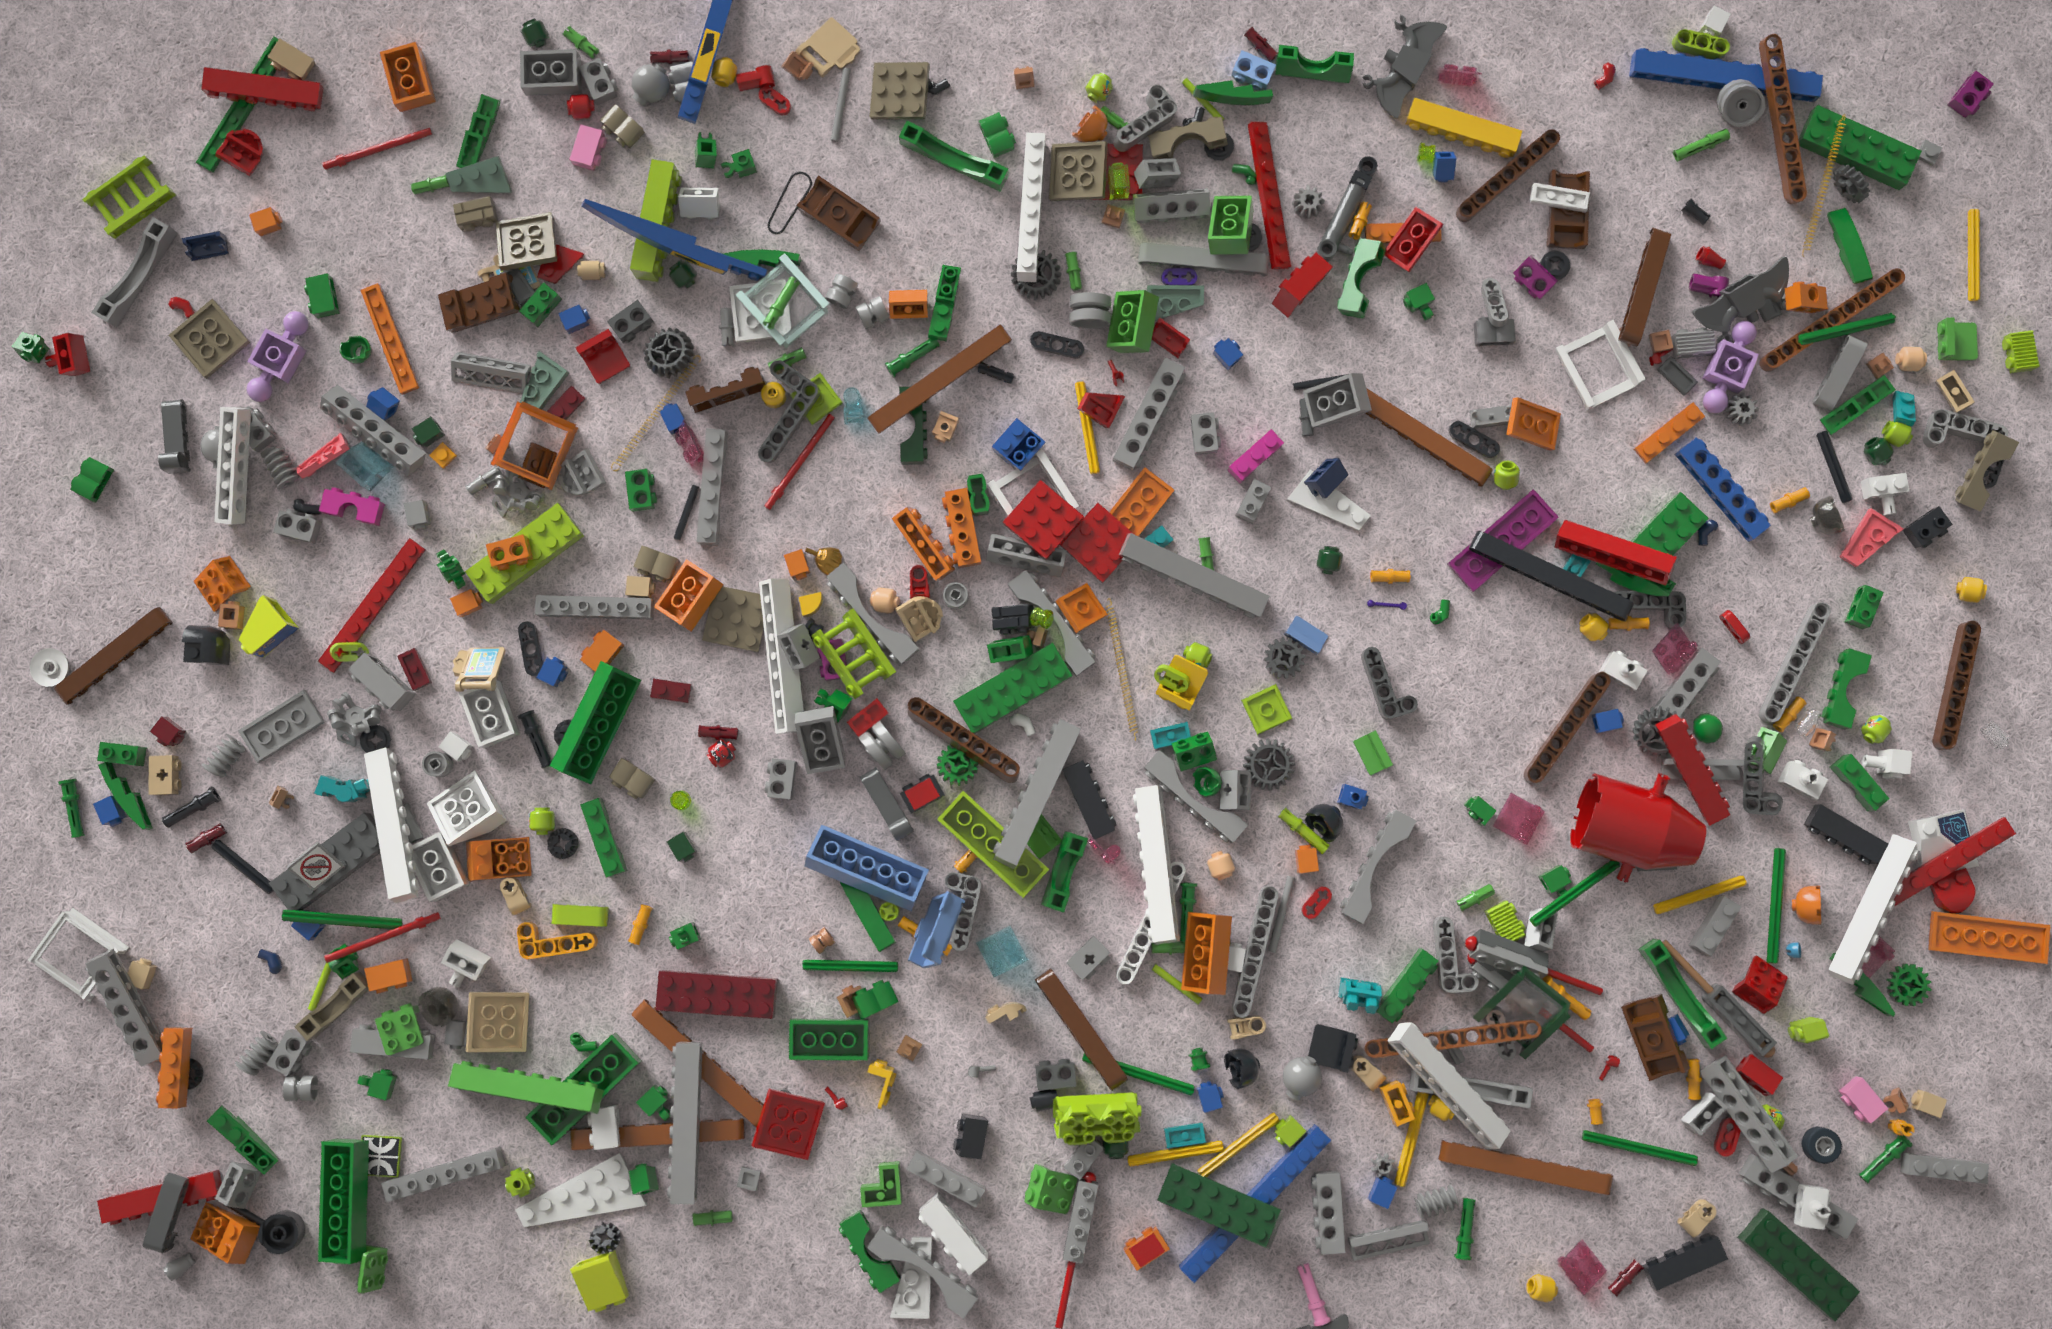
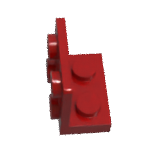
[575,329,630,384]
[1732,955,1788,1014]

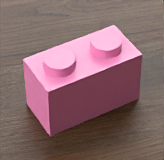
[569,124,607,171]
[1839,1076,1888,1124]

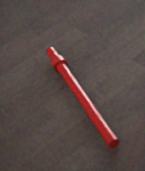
[322,128,433,170]
[764,414,835,510]
[324,912,441,963]

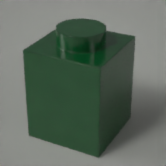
[412,416,445,447]
[666,832,697,863]

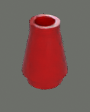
[1696,246,1726,270]

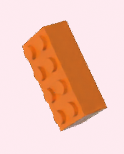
[1181,912,1232,995]

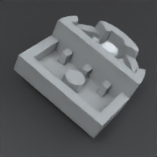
[559,449,606,495]

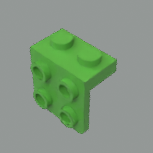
[1937,317,1978,361]
[375,1003,424,1055]
[1024,1164,1078,1214]
[357,1245,388,1294]

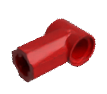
[736,65,775,91]

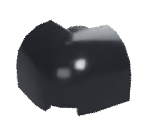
[182,625,231,665]

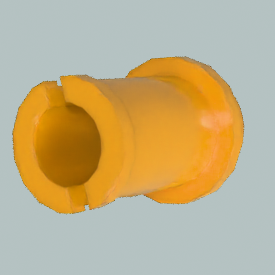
[954,849,978,873]
[1587,1099,1604,1125]

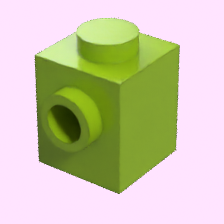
[1274,1115,1306,1148]

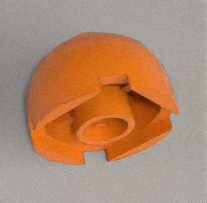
[1072,105,1108,142]
[1792,886,1821,925]

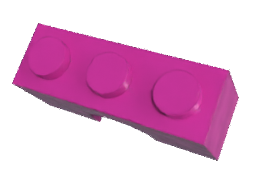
[1227,429,1284,484]
[319,487,385,526]

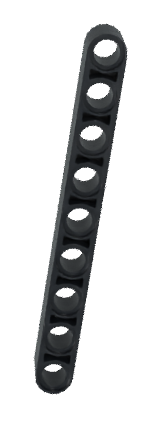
[1469,531,1634,621]

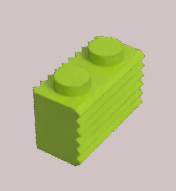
[2002,330,2040,374]
[1484,900,1526,941]
[1788,1017,1829,1044]

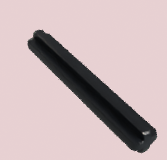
[1816,431,1853,503]
[211,840,274,894]

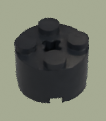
[258,1210,305,1254]

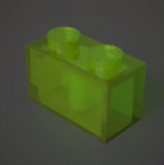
[1108,163,1130,200]

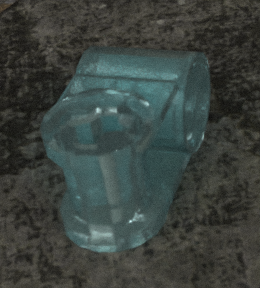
[843,387,864,425]

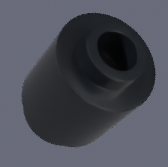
[1030,1089,1057,1112]

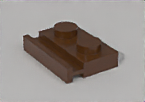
[518,442,557,488]

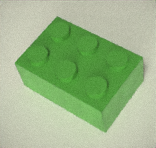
[1208,196,1254,254]
[1106,290,1159,353]

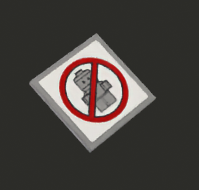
[287,842,344,891]

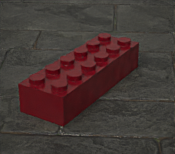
[655,970,778,1019]

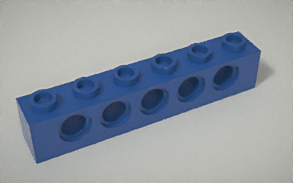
[1674,437,1771,542]

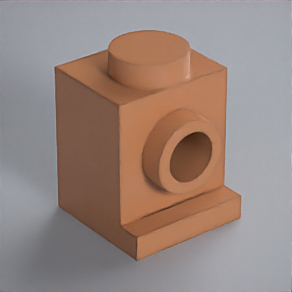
[218,601,245,630]

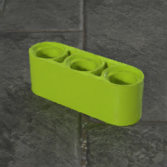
[1672,29,1730,60]
[551,904,609,927]

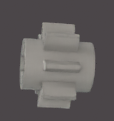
[1371,1153,1395,1177]

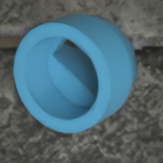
[1786,942,1801,958]

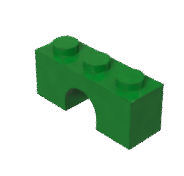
[1830,754,1890,812]

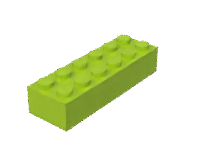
[630,159,682,282]
[465,503,584,604]
[937,791,1049,898]

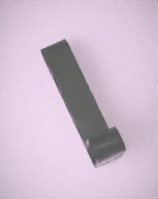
[758,360,820,463]

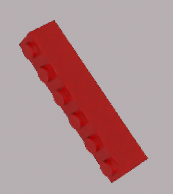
[201,67,324,112]
[1554,520,1677,585]
[1655,714,1730,826]
[97,1170,222,1225]

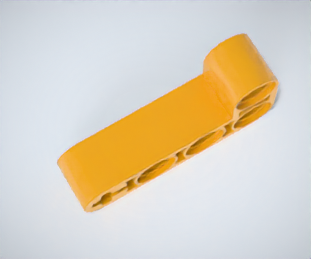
[517,922,598,959]

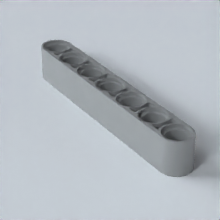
[1138,243,1269,277]
[1759,602,1831,723]
[1232,886,1278,1018]

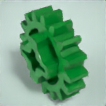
[436,549,466,589]
[937,745,978,786]
[1886,964,1932,1006]

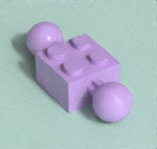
[247,311,309,402]
[1702,321,1759,413]

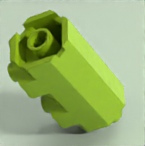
[1053,1092,1141,1145]

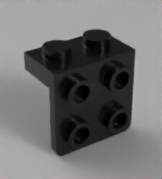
[1308,1024,1358,1073]

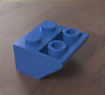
[992,418,1046,471]

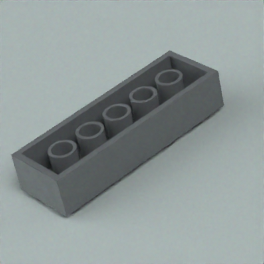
[269,813,381,911]

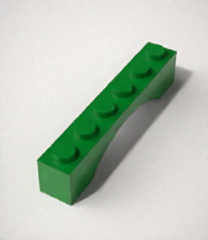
[898,121,1009,192]
[1638,938,1728,1049]

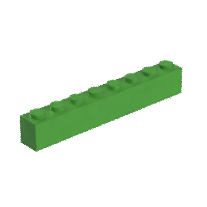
[448,1061,604,1114]

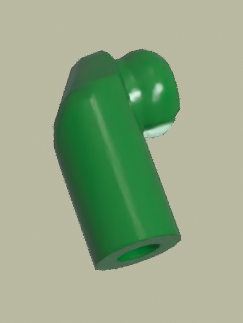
[1232,163,1257,185]
[1429,599,1450,625]
[570,1032,597,1052]

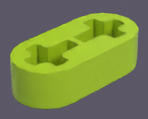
[330,642,369,662]
[1154,664,1190,693]

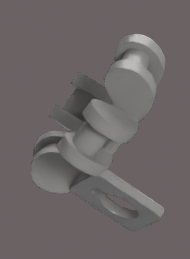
[492,466,545,518]
[327,692,382,747]

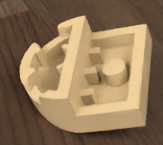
[895,596,943,642]
[985,1002,1027,1024]

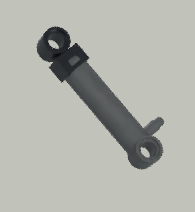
[1316,156,1378,262]

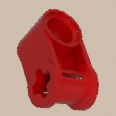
[910,565,930,599]

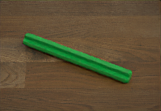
[802,960,899,972]

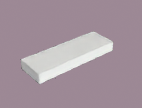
[1530,183,1590,213]

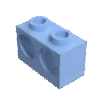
[1231,50,1276,91]

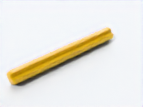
[1968,209,1980,302]
[1075,381,1100,474]
[1653,876,1747,914]
[1394,1092,1429,1187]
[1198,1112,1280,1177]
[1127,1141,1224,1167]

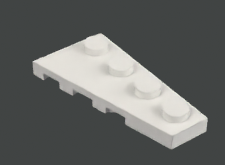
[1287,470,1371,531]
[890,1236,932,1319]

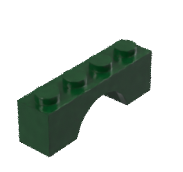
[899,386,928,465]

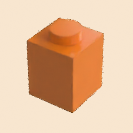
[249,207,283,236]
[784,549,810,580]
[450,589,483,618]
[1295,844,1319,873]

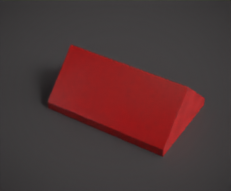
[1384,207,1444,272]

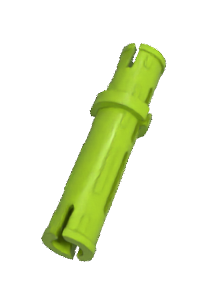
[1278,807,1330,854]

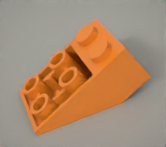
[466,837,532,881]
[190,1202,260,1264]

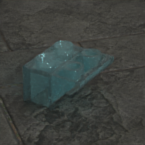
[336,442,394,492]
[976,925,1028,977]

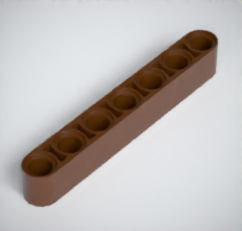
[1456,129,1560,222]
[1618,228,1671,347]
[54,607,173,705]
[1932,621,1981,750]
[1524,672,1610,784]
[908,697,1020,783]
[1034,968,1128,1091]

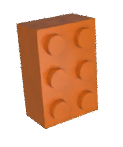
[380,42,436,112]
[654,559,724,632]

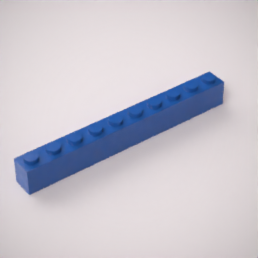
[1629,48,1823,102]
[1179,1124,1331,1283]

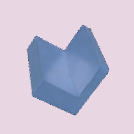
[1284,616,1328,655]

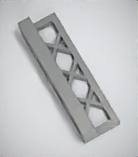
[451,352,531,393]
[1661,759,1744,780]
[1348,1220,1430,1261]

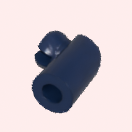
[1698,520,1718,546]
[258,949,282,974]

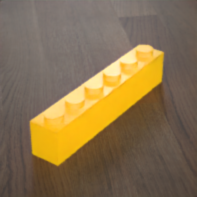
[1405,97,1523,158]

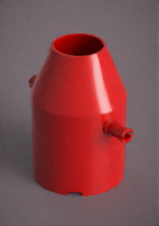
[1570,773,1706,882]

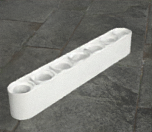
[1116,862,1186,984]

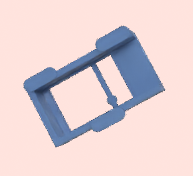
[908,891,965,969]

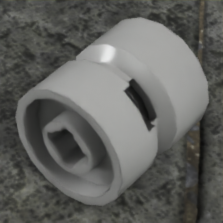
[825,274,858,309]
[856,296,890,329]
[943,582,969,610]
[422,751,453,777]
[283,1075,318,1101]

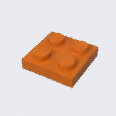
[1055,583,1108,633]

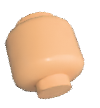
[1895,347,1927,372]
[870,587,900,614]
[1207,851,1235,881]

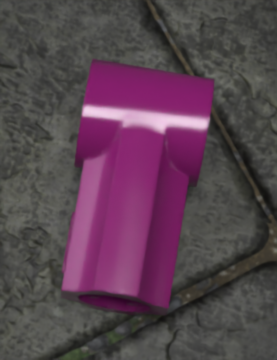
[1689,273,1730,298]

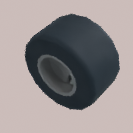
[1801,1126,1842,1164]

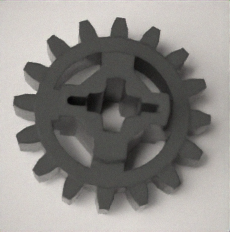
[1832,165,1870,204]
[1263,637,1306,679]

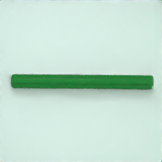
[1798,313,1896,345]
[1766,848,1786,964]
[1530,860,1620,927]
[282,910,403,929]
[1082,1053,1195,1096]
[1582,1130,1698,1166]

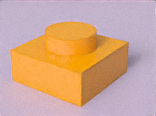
[429,442,457,469]

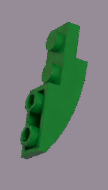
[928,264,961,342]
[1596,562,1676,596]
[206,1105,279,1175]

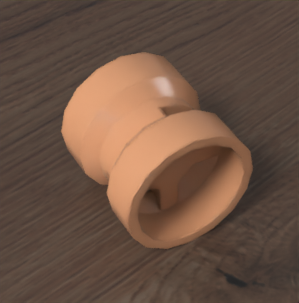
[809,927,836,954]

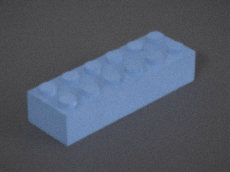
[804,825,929,912]

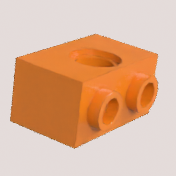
[1785,281,1828,313]

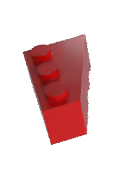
[1271,252,1333,318]

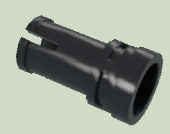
[1681,198,1711,225]

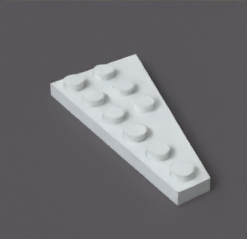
[515,1152,647,1227]

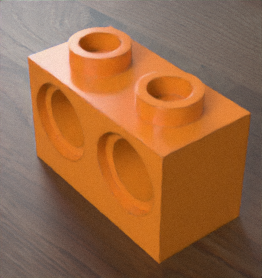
[486,534,533,571]

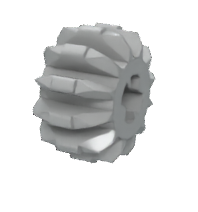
[1292,185,1325,219]
[1724,393,1760,426]

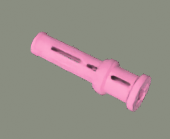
[1297,1263,1331,1326]

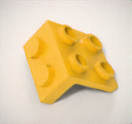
[1155,655,1208,711]
[867,1059,897,1110]

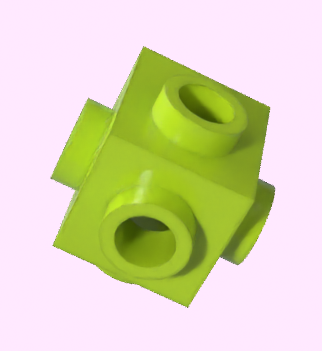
[505,1167,536,1198]

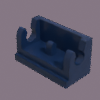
[182,231,229,261]
[1304,458,1349,498]

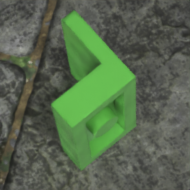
[1749,727,1787,774]
[1353,730,1393,775]
[1027,814,1062,859]

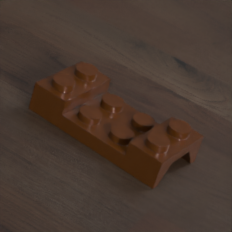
[1547,169,1590,249]
[796,175,881,251]
[438,272,520,333]
[685,367,765,413]
[1621,994,1690,1081]

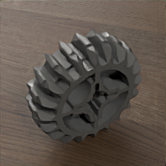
[1011,250,1062,300]
[643,327,695,379]
[1632,705,1683,757]
[1243,739,1295,791]

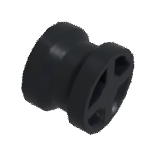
[805,618,824,641]

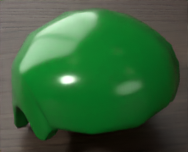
[339,336,372,364]
[1693,713,1723,744]
[1192,767,1222,797]

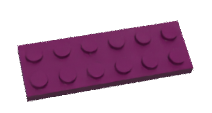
[1447,489,1559,592]

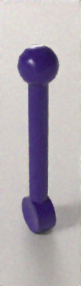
[1367,600,1407,610]

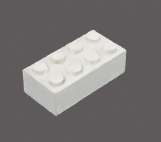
[919,1192,988,1275]

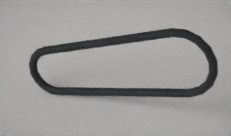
[767,171,812,234]

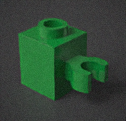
[694,132,717,169]
[721,149,757,178]
[1403,282,1435,321]
[814,689,853,723]
[1538,865,1571,897]
[669,922,701,950]
[357,1069,397,1101]
[636,1085,670,1121]

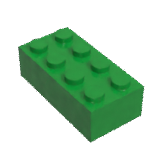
[1631,492,1709,555]
[789,1019,870,1060]

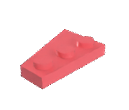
[296,433,350,479]
[1839,508,1904,567]

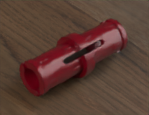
[1244,27,1278,62]
[650,49,689,65]
[698,725,738,740]
[185,823,227,854]
[1607,1259,1644,1297]

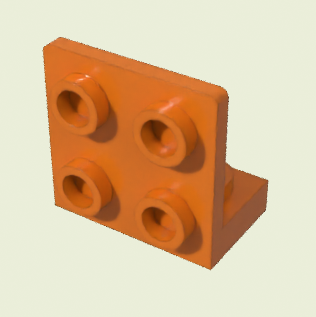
[194,556,251,611]

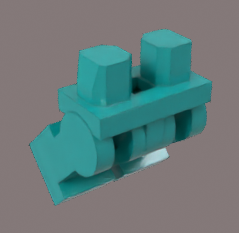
[314,775,370,802]
[1338,977,1382,1014]

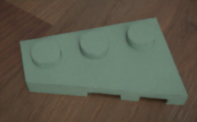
[445,156,512,193]
[1147,285,1204,321]
[520,350,569,409]

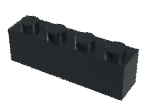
[1062,760,1117,840]
[1804,804,1889,865]
[1642,1233,1728,1291]

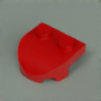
[216,129,263,176]
[1930,868,1976,914]

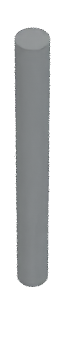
[831,68,850,142]
[1268,876,1295,953]

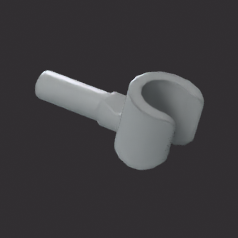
[968,1065,996,1078]

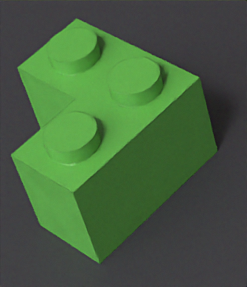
[860,1161,903,1208]

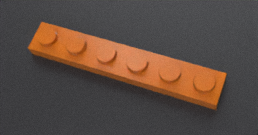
[360,283,420,395]

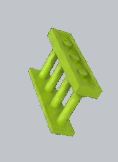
[82,155,176,239]
[812,608,896,699]

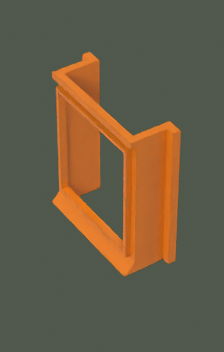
[490,401,578,490]

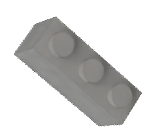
[1689,896,1741,956]

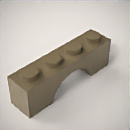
[1148,117,1228,159]
[1955,430,2019,512]
[294,972,369,1041]

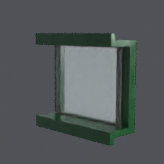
[1473,966,1571,1060]

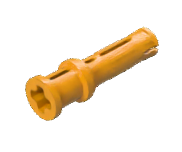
[1542,975,1592,1020]

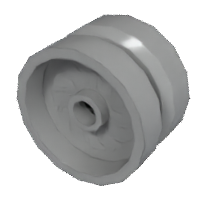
[1717,79,1765,127]
[1069,292,1111,329]
[859,721,906,770]

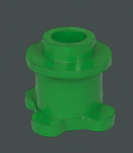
[1188,1048,1211,1071]

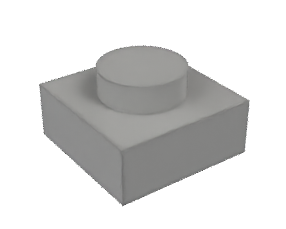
[1919,139,1942,166]
[737,1166,761,1191]

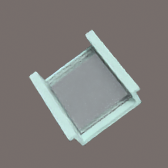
[736,253,830,349]

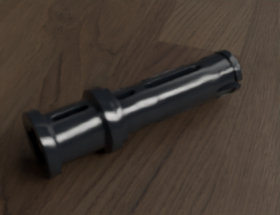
[517,710,552,768]
[162,786,221,828]

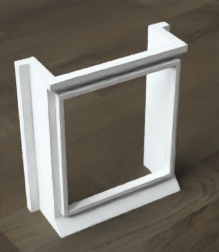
[1555,320,1646,411]
[987,449,1079,515]
[28,908,129,1002]

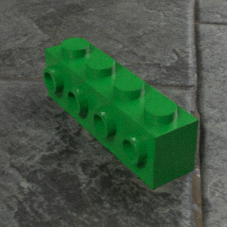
[1376,948,1439,1024]

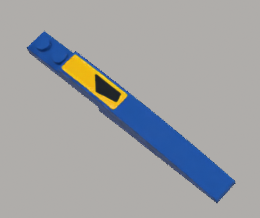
[677,0,733,124]
[581,199,767,281]

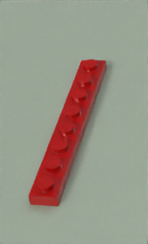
[1247,122,1291,269]
[318,538,426,673]
[1893,817,2016,907]

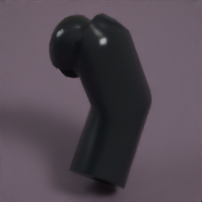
[928,78,951,95]
[1182,107,1205,126]
[293,499,321,515]

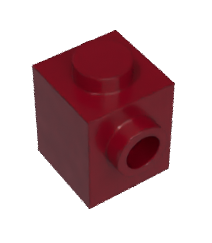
[149,716,186,747]

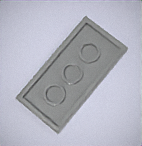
[238,690,325,763]

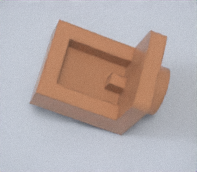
[781,51,814,81]
[836,985,862,1018]

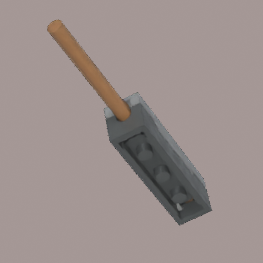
[1662,940,1777,1058]

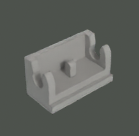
[1469,405,1511,429]

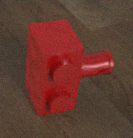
[45,333,90,376]

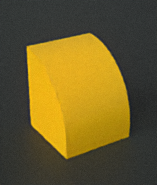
[799,592,823,617]

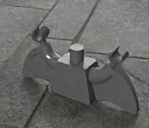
[1363,15,1447,119]
[1693,257,1789,343]

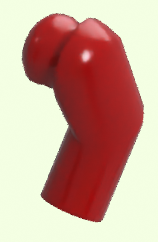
[1594,63,1616,90]
[168,296,195,319]

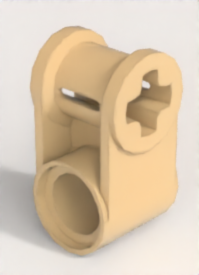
[500,877,532,916]
[1227,1015,1266,1039]
[1351,1055,1386,1092]
[1678,1199,1717,1237]

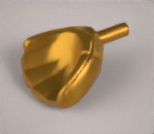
[805,547,842,576]

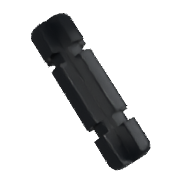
[978,362,1014,384]

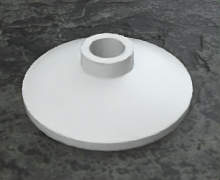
[30,648,69,687]

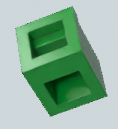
[1464,796,1496,826]

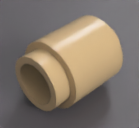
[577,261,605,280]

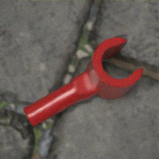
[1649,349,1673,366]
[1107,359,1124,386]
[1599,1055,1620,1081]
[824,1087,848,1110]

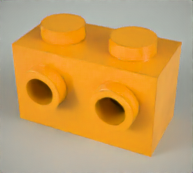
[1378,1080,1415,1126]

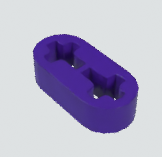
[1161,268,1198,286]

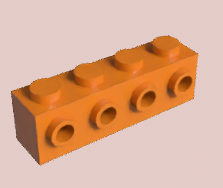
[942,488,981,568]
[892,507,956,581]
[156,1027,192,1109]

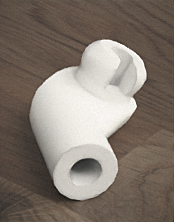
[1010,713,1036,737]

